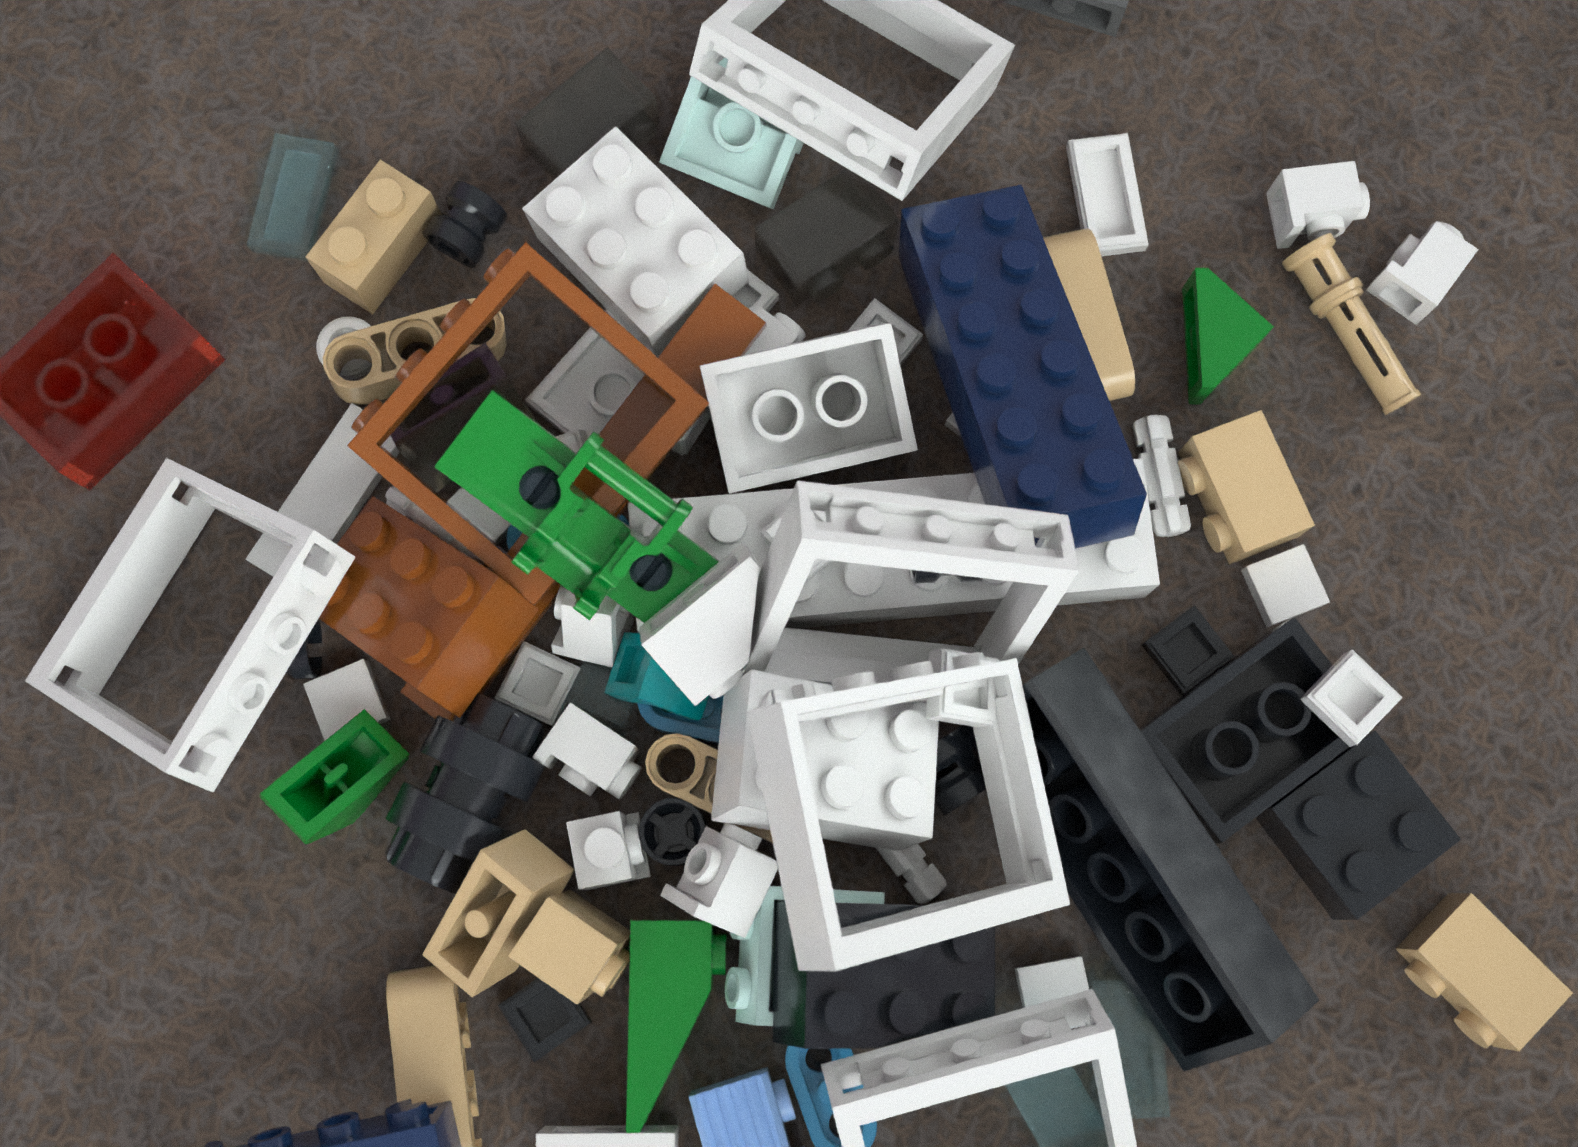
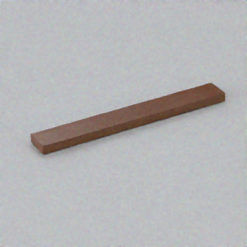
[400,283,767,721]

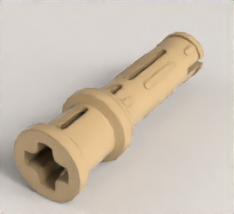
[1282,233,1421,415]

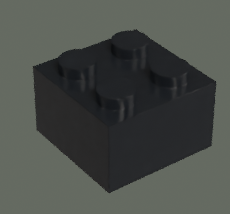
[1256,731,1461,920]

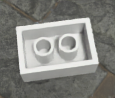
[522,126,749,357]
[711,669,939,851]

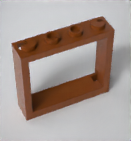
[347,242,709,605]

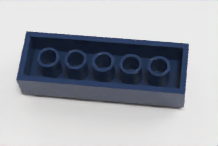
[899,185,1147,549]

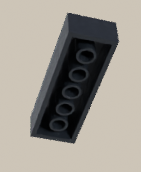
[963,648,1320,1071]

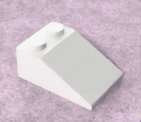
[700,323,918,494]

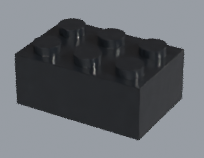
[1139,617,1379,844]
[773,902,995,1049]

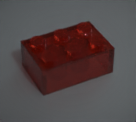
[0,253,226,491]

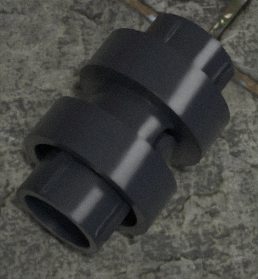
[385,693,545,894]

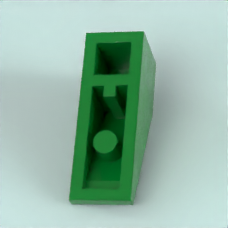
[626,920,727,1133]

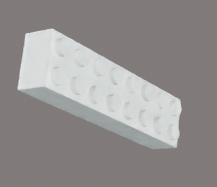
[628,458,1160,633]

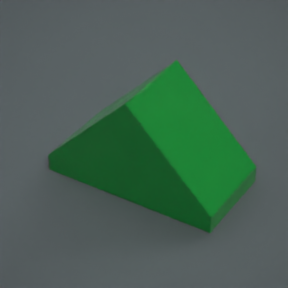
[1182,268,1274,405]
[260,709,409,845]

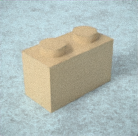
[306,159,442,315]
[1177,410,1315,565]
[422,829,575,997]
[508,890,630,1005]
[1396,893,1573,1051]

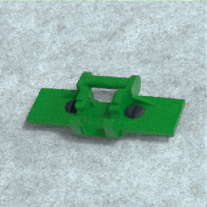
[434,390,720,623]

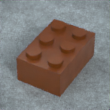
[319,496,539,718]

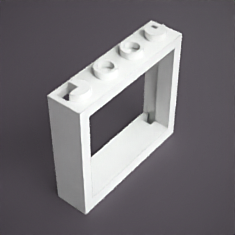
[689,0,1015,201]
[25,458,355,792]
[741,481,1080,703]
[747,652,1070,971]
[821,989,1137,1147]

